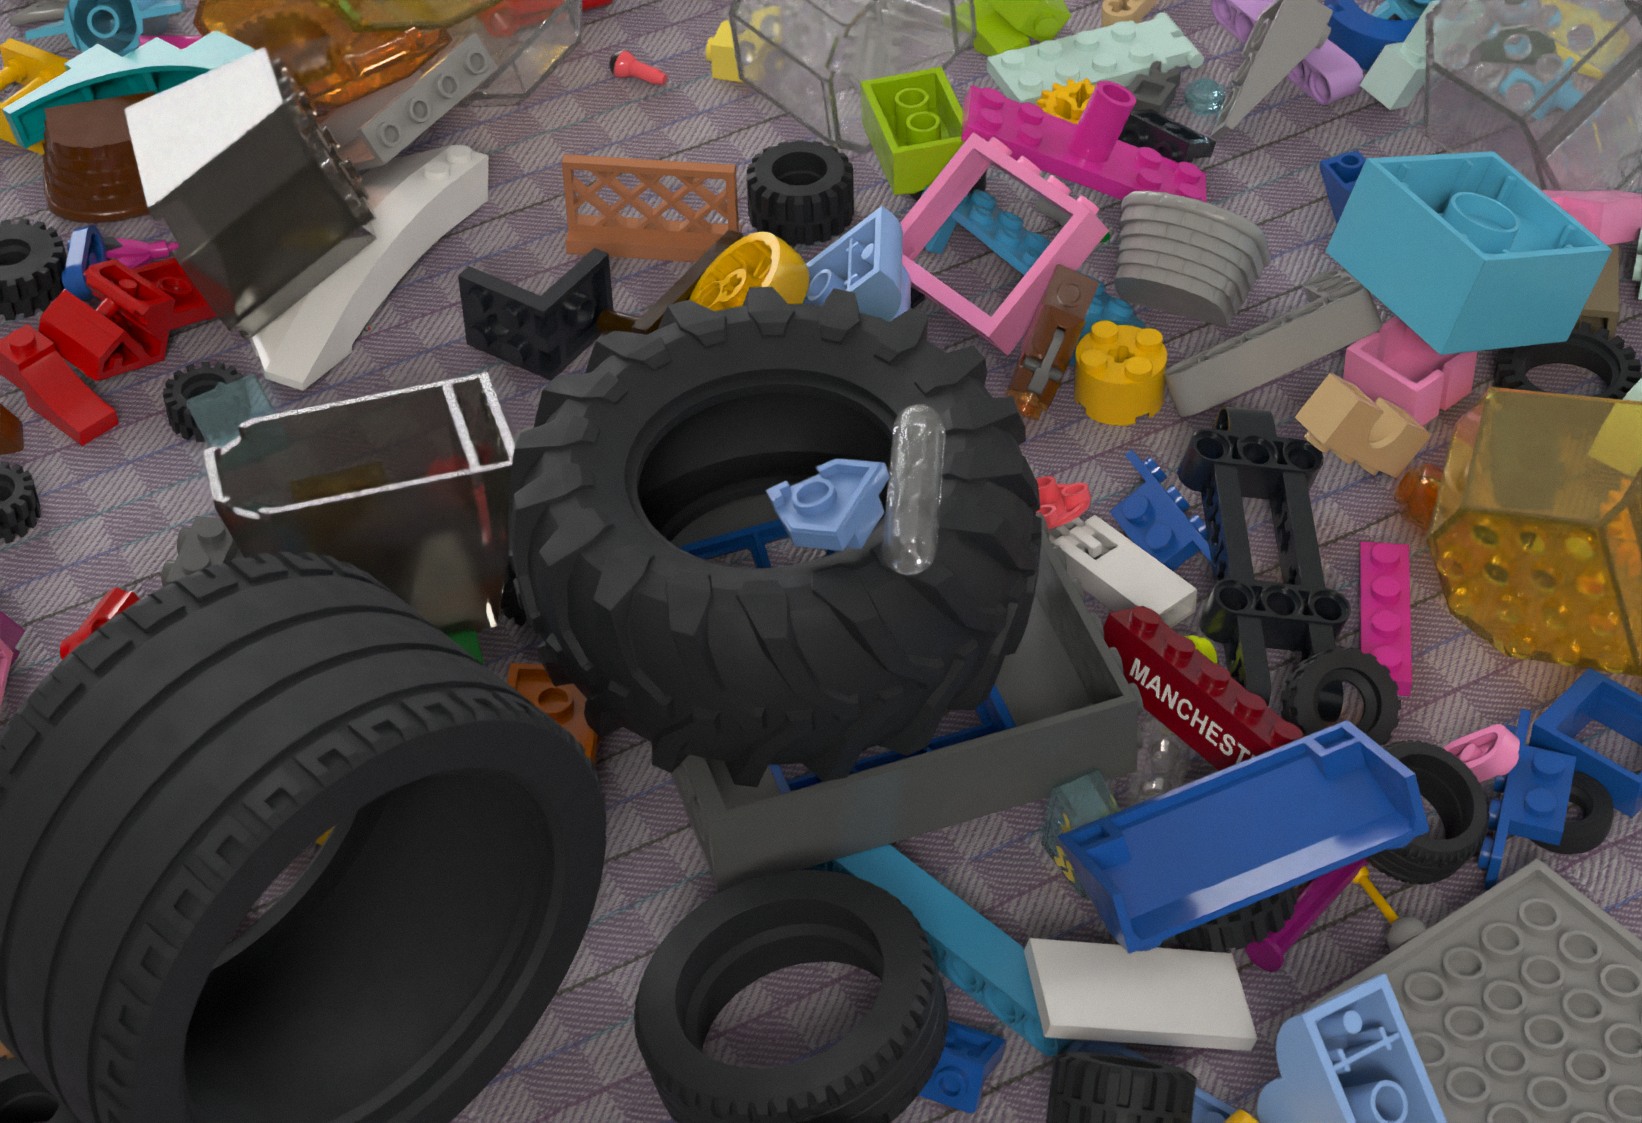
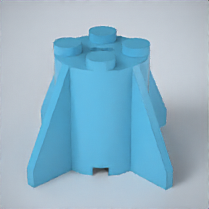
[25,0,186,57]

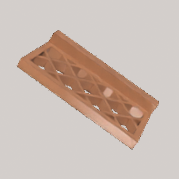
[562,154,742,262]

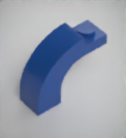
[1324,0,1453,72]

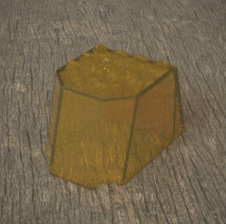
[1427,387,1642,677]

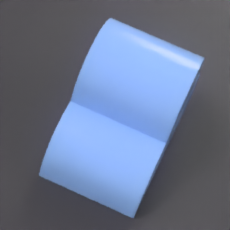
[802,206,911,322]
[1257,973,1447,1123]

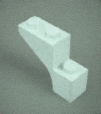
[1360,0,1495,110]

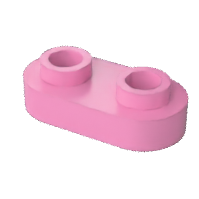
[1444,724,1520,782]

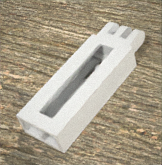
[1048,515,1197,628]

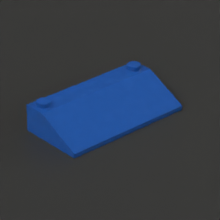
[1057,720,1430,954]

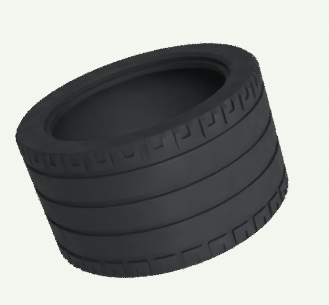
[0,552,607,1123]

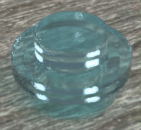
[1184,78,1226,115]

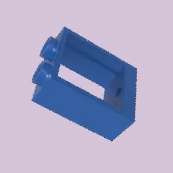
[1529,667,1642,818]

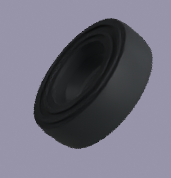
[1530,770,1614,854]

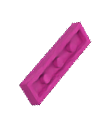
[1359,541,1412,696]

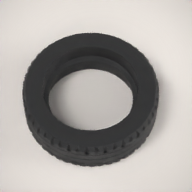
[634,870,949,1123]

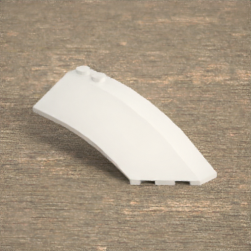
[240,145,488,391]

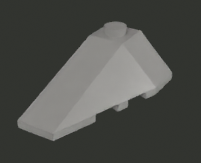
[1210,0,1333,140]

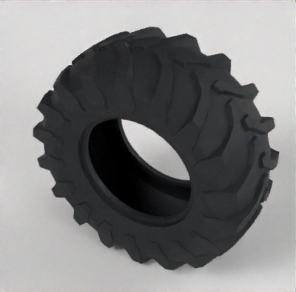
[508,287,1042,787]

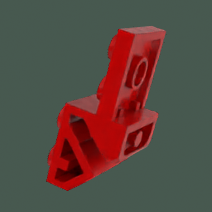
[38,256,238,381]

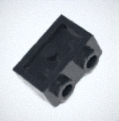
[1118,109,1216,163]

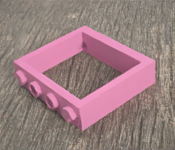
[900,132,1109,356]

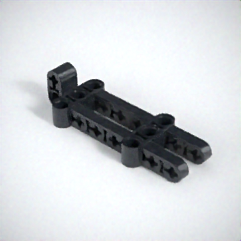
[1177,406,1351,722]

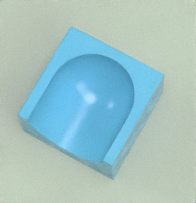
[1325,151,1612,355]

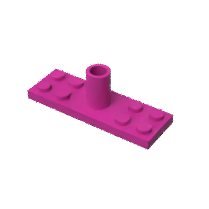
[961,81,1207,203]

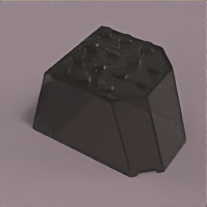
[124,47,377,341]
[203,372,515,636]

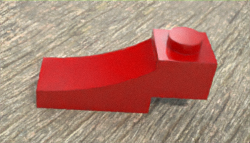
[0,324,119,446]

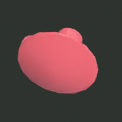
[1036,476,1092,530]

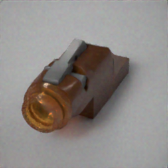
[1005,264,1100,421]

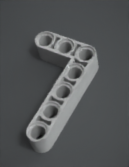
[1163,270,1383,417]

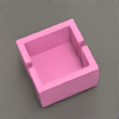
[1343,316,1478,426]

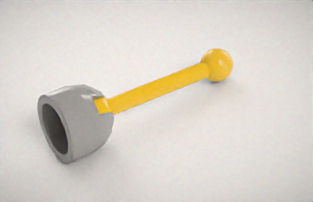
[1351,866,1428,952]

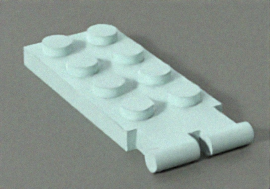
[987,12,1204,105]

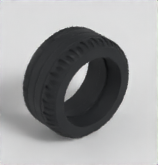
[1365,740,1490,885]

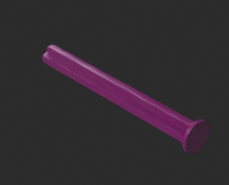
[1245,858,1369,972]

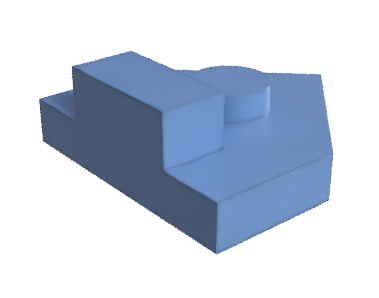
[766,459,890,551]

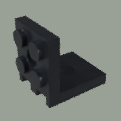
[458,248,614,381]

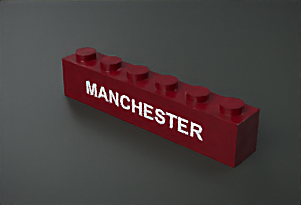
[1103,606,1304,771]

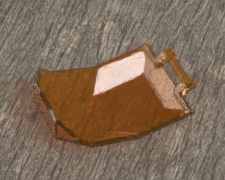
[193,0,453,107]

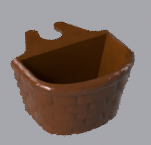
[42,91,189,223]

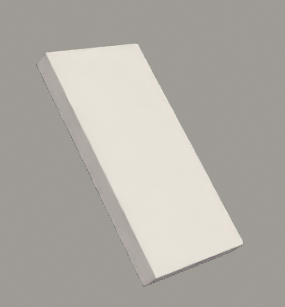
[1024,938,1258,1051]

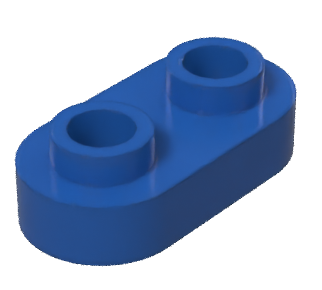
[62,225,107,301]

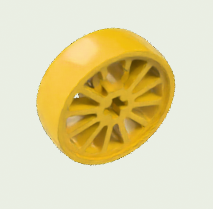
[689,232,810,311]

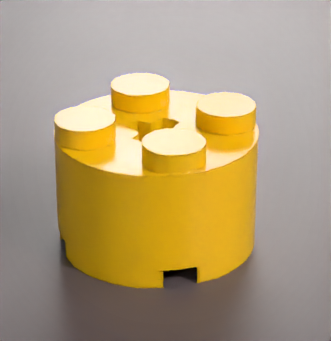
[1074,320,1167,426]

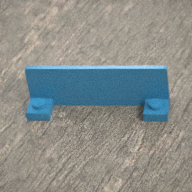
[921,186,1145,365]

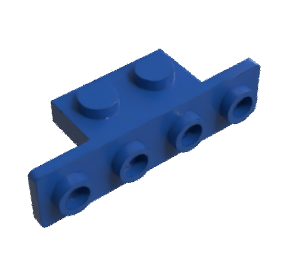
[1109,449,1212,571]
[1477,709,1577,890]

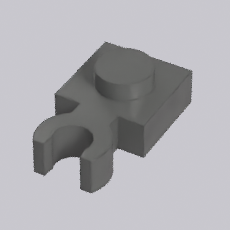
[1127,61,1181,115]

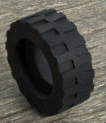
[1280,647,1401,746]

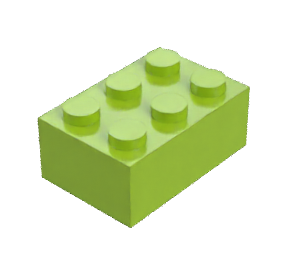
[860,67,965,196]

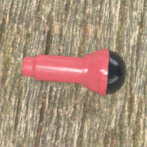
[609,50,668,85]

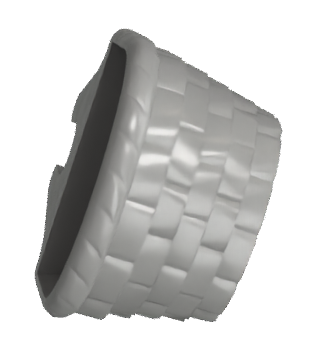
[1114,191,1271,328]

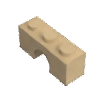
[1295,373,1432,479]

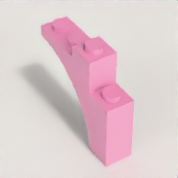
[1541,190,1642,245]

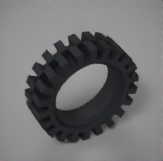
[1493,321,1642,443]

